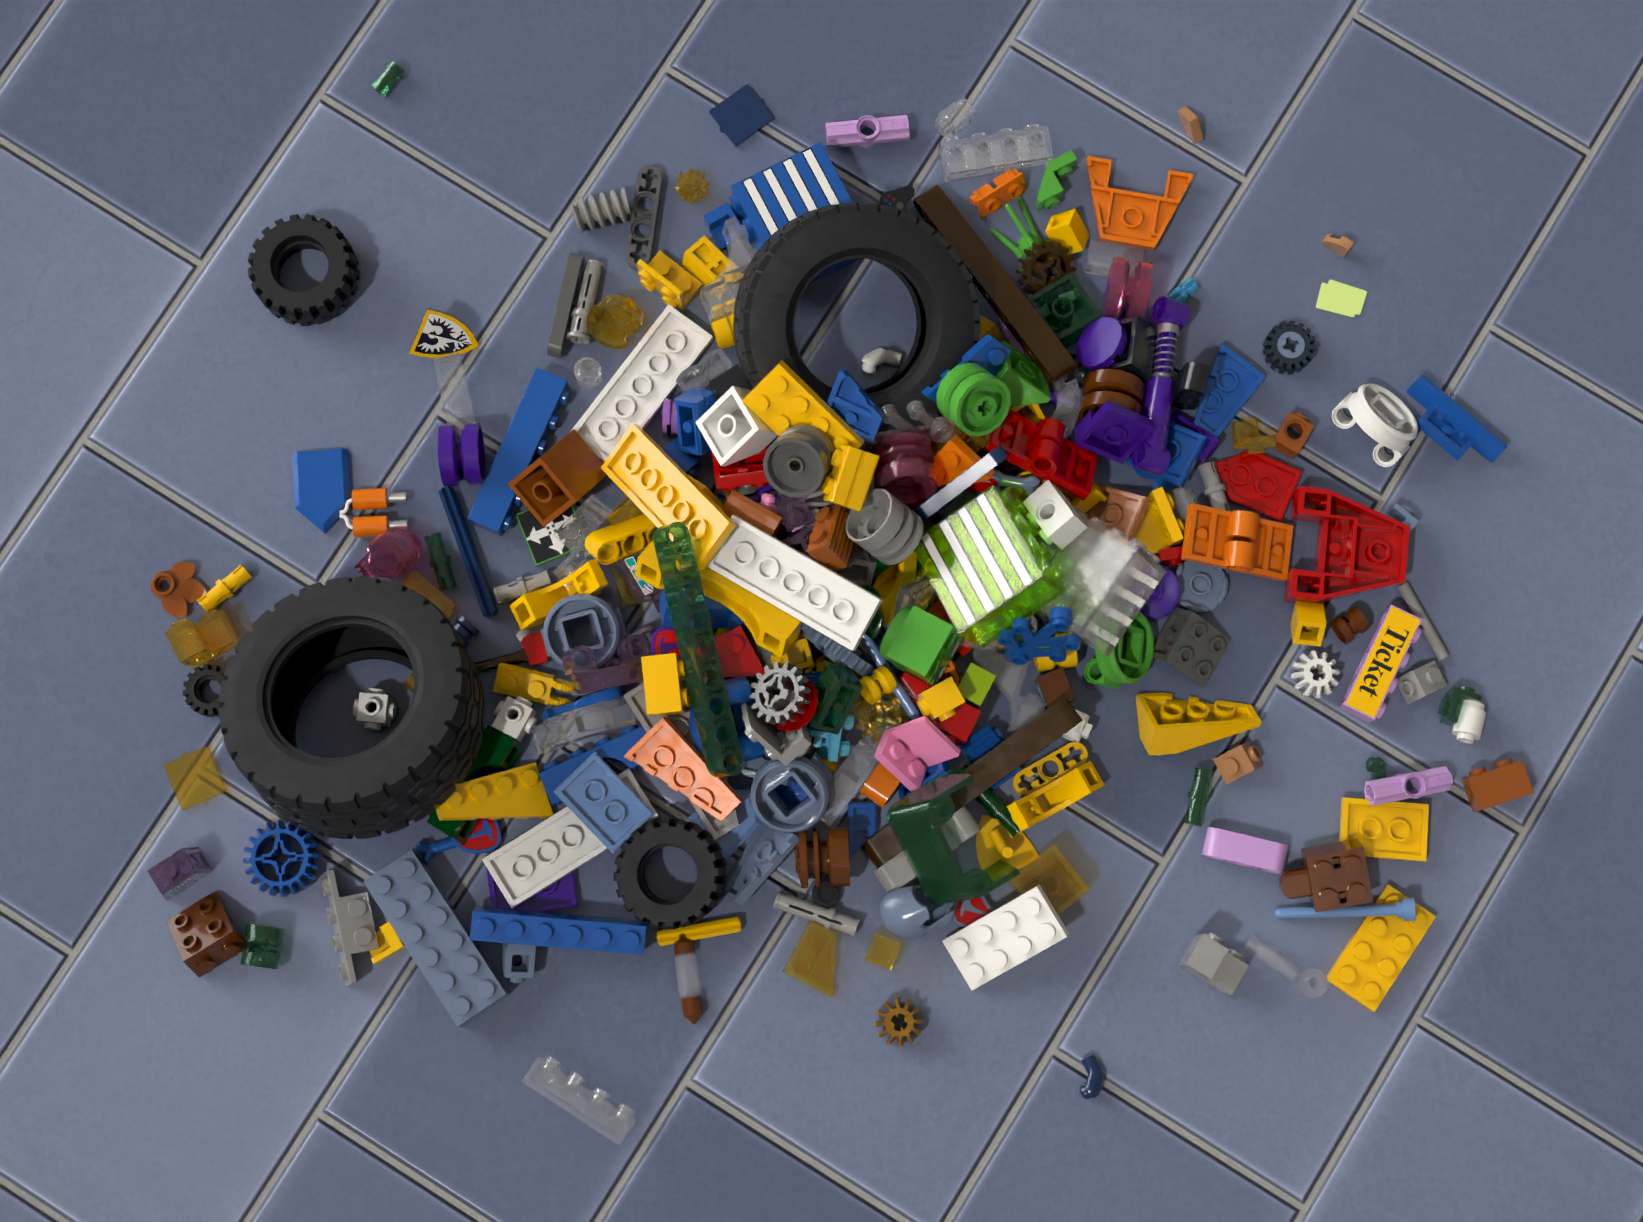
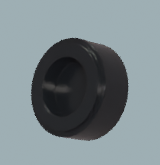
[812,880,840,909]

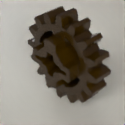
[1016,239,1076,300]

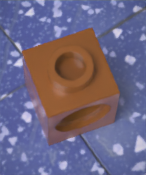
[1269,412,1314,460]

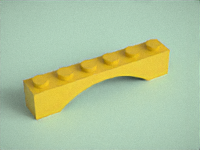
[635,536,802,658]

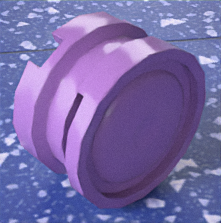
[662,398,679,438]

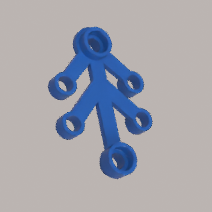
[998,606,1081,665]

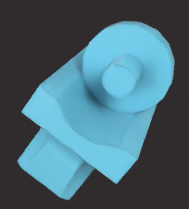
[808,705,855,762]

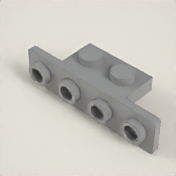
[320,870,379,986]

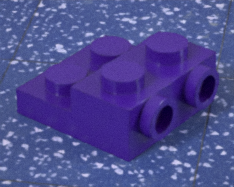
[1074,400,1155,464]

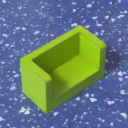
[958,662,996,709]

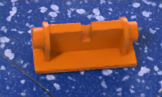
[969,169,1027,219]

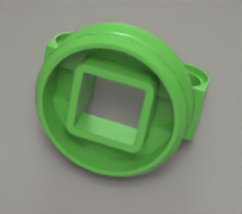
[1084,603,1154,689]

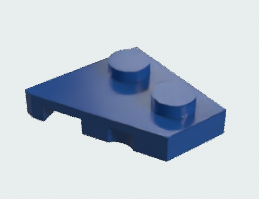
[827,368,885,443]

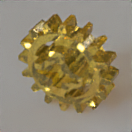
[853,692,910,744]

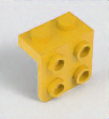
[1126,487,1185,563]

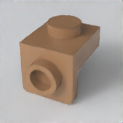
[1213,741,1263,785]

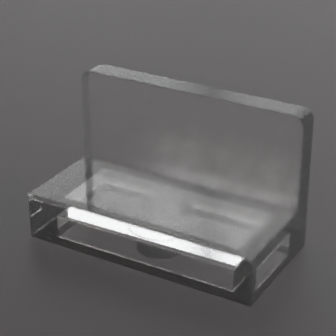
[1085,240,1144,281]

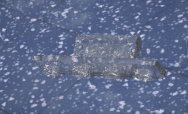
[553,494,638,581]

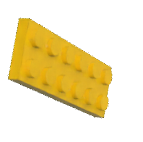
[601,423,736,570]

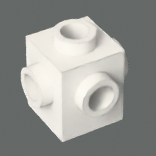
[353,688,396,730]
[492,696,537,743]

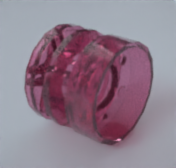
[872,432,938,505]

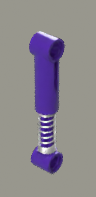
[1131,296,1190,475]

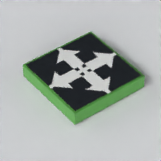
[516,506,586,567]

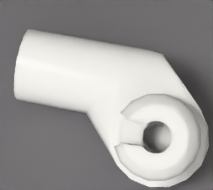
[862,348,902,373]

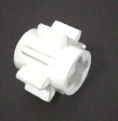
[1061,709,1093,743]

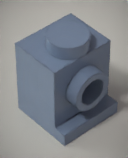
[501,943,536,983]

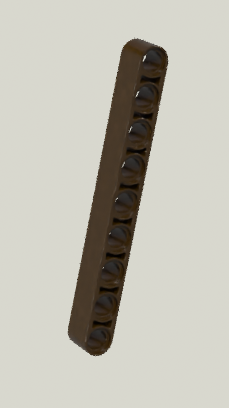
[913,185,1077,384]
[861,697,1083,869]

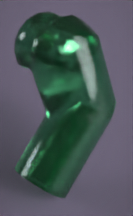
[1366,757,1386,780]

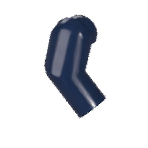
[1079,1054,1104,1099]

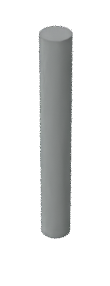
[1397,582,1449,661]

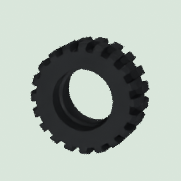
[247,214,360,326]
[613,818,727,930]

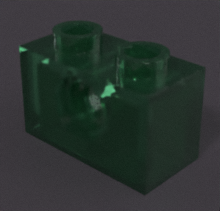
[809,663,863,735]

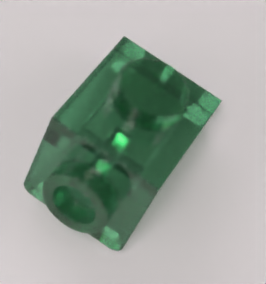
[1438,685,1482,726]

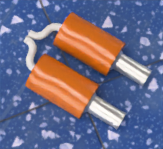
[340,488,408,538]

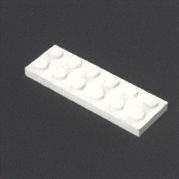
[570,304,713,462]
[707,515,883,651]
[482,768,659,909]

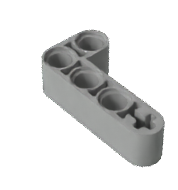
[873,806,981,893]

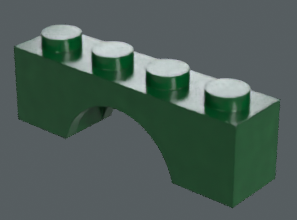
[427,725,524,845]

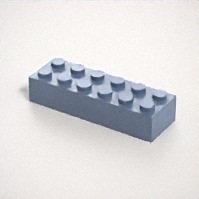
[363,849,510,1027]

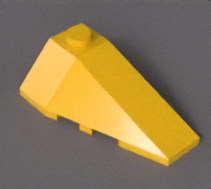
[1136,692,1261,756]

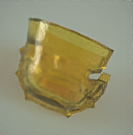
[586,294,644,350]

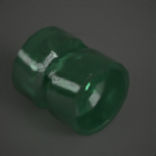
[240,924,284,969]

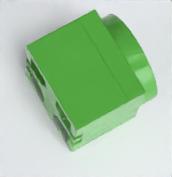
[880,605,963,686]

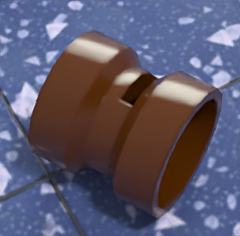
[1330,606,1370,645]

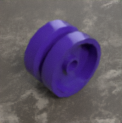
[438,423,486,487]

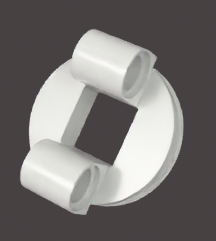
[1332,384,1418,467]

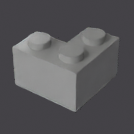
[1178,932,1249,996]

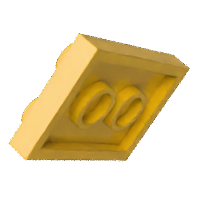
[1339,797,1429,862]

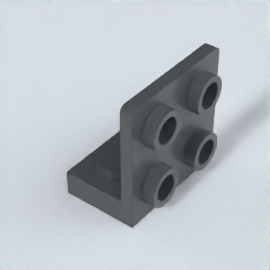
[1152,608,1230,687]

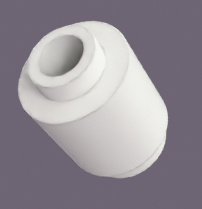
[1452,700,1486,744]

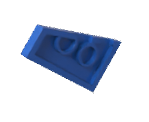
[921,334,1011,403]
[1193,343,1266,438]

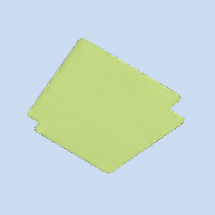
[1316,279,1367,317]

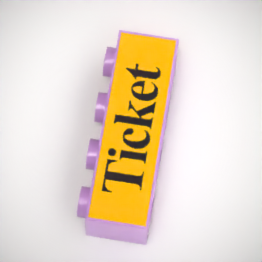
[1338,604,1422,723]

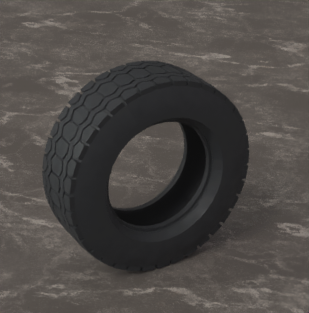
[733,203,981,448]

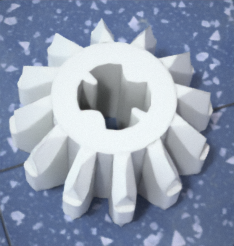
[1291,650,1340,699]

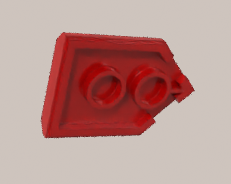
[1215,449,1303,522]

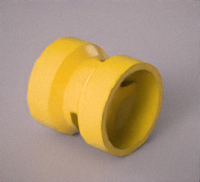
[857,665,897,705]

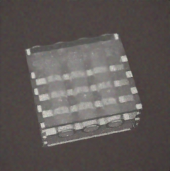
[1008,506,1167,657]

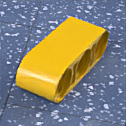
[585,513,668,565]

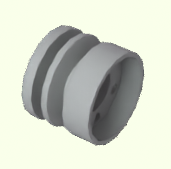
[845,489,924,565]

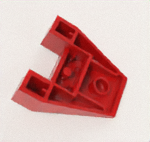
[1284,486,1410,603]

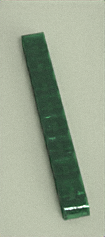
[653,522,743,777]

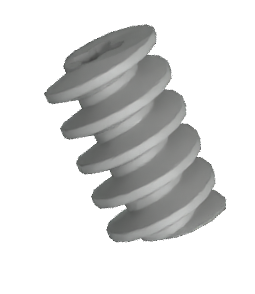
[571,187,631,233]

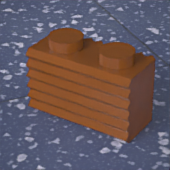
[806,504,854,572]

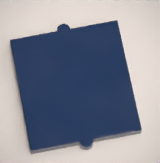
[709,84,774,147]

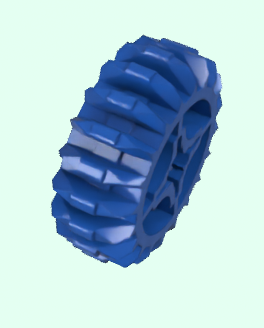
[243,819,322,897]

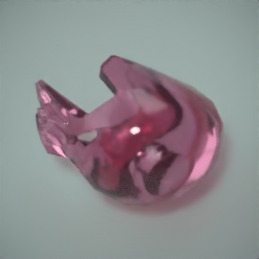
[354,528,422,582]

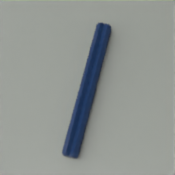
[438,486,498,617]

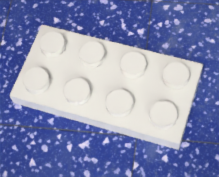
[942,884,1070,990]

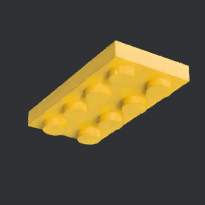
[742,360,864,479]
[1324,884,1436,1012]

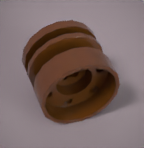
[795,827,850,888]

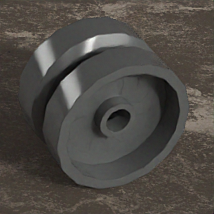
[763,424,835,498]

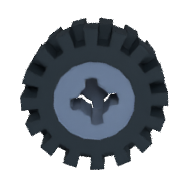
[1262,321,1316,375]

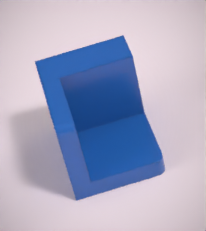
[704,202,745,250]

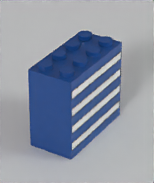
[729,142,861,284]

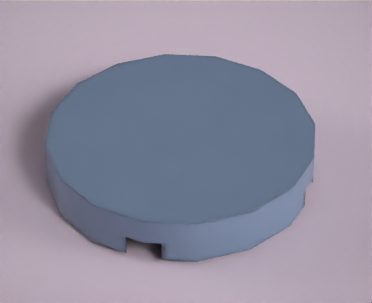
[1174,561,1228,614]

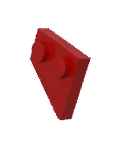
[690,625,765,678]

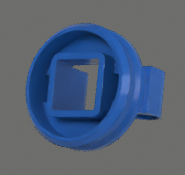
[689,676,764,765]

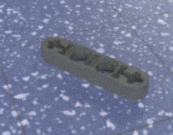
[626,165,663,271]
[547,253,585,358]

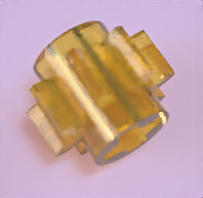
[674,168,710,204]

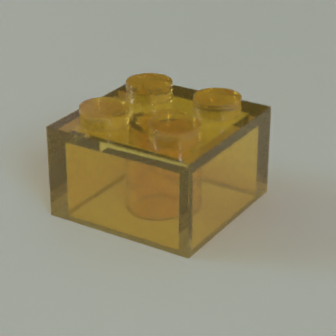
[1007,844,1090,915]

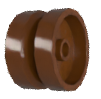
[1079,369,1145,420]

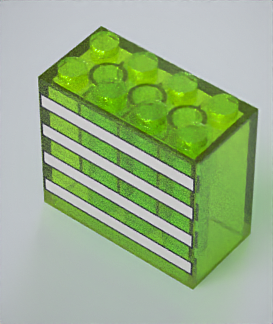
[914,485,1067,648]

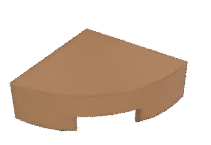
[1177,106,1203,144]
[1320,234,1354,258]

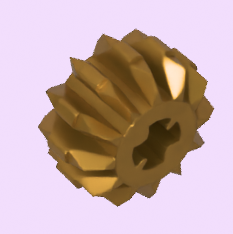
[874,997,924,1047]

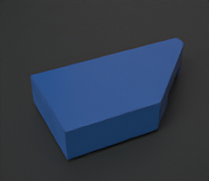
[848,802,877,856]

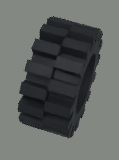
[182,664,225,717]

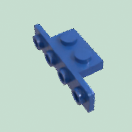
[1407,375,1507,463]

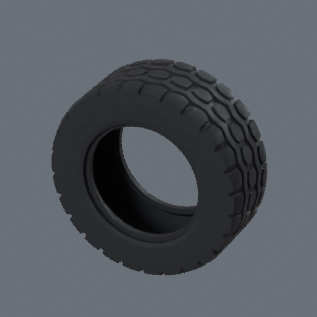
[219,577,486,839]

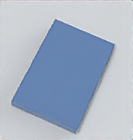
[553,752,654,854]

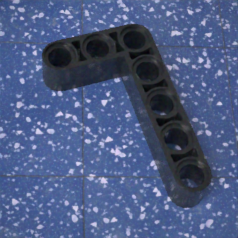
[1063,354,1210,410]

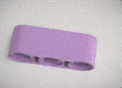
[1202,827,1289,875]

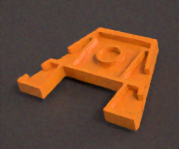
[1086,156,1193,251]

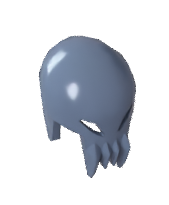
[880,886,954,939]

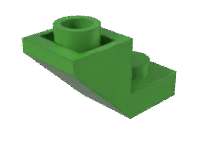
[1035,150,1077,211]

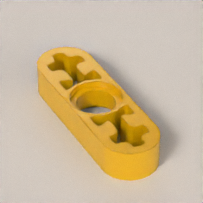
[1012,742,1088,796]

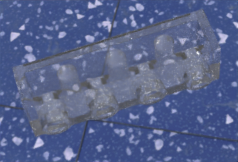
[938,124,1054,182]
[522,1055,638,1146]

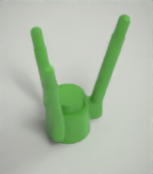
[990,196,1042,258]

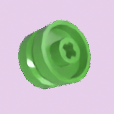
[936,363,1011,437]

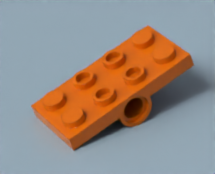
[1181,503,1294,582]

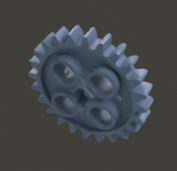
[801,622,874,676]

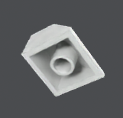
[695,386,777,467]

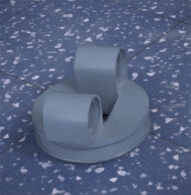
[541,594,628,671]
[749,751,833,833]

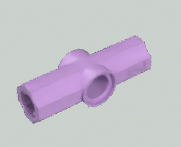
[825,115,910,148]
[1364,766,1453,806]

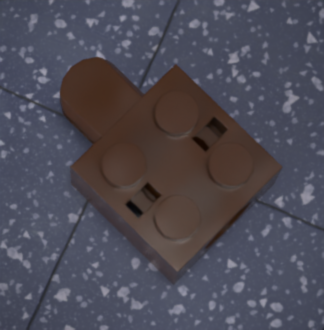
[1279,838,1373,913]

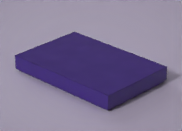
[486,867,579,912]

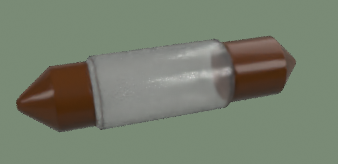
[674,934,703,1024]

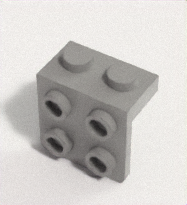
[741,702,811,766]

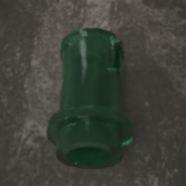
[371,61,404,97]

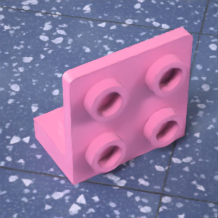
[874,716,961,792]

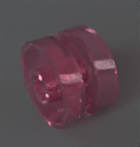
[1103,256,1153,320]

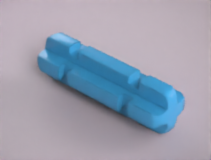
[1150,277,1199,312]

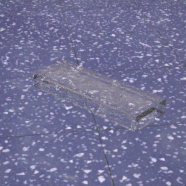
[433,353,477,437]

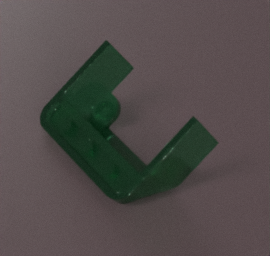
[887,767,1020,905]

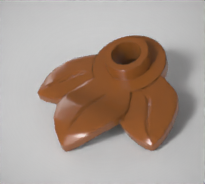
[150,562,207,618]

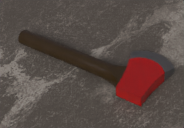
[474,625,549,673]

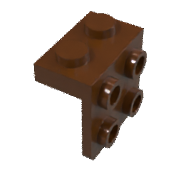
[168,892,249,978]

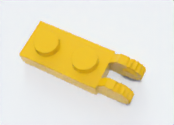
[493,663,575,707]

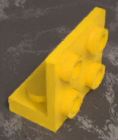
[636,251,703,312]

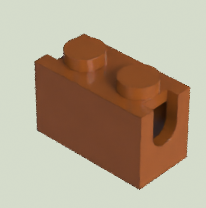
[1462,758,1534,812]

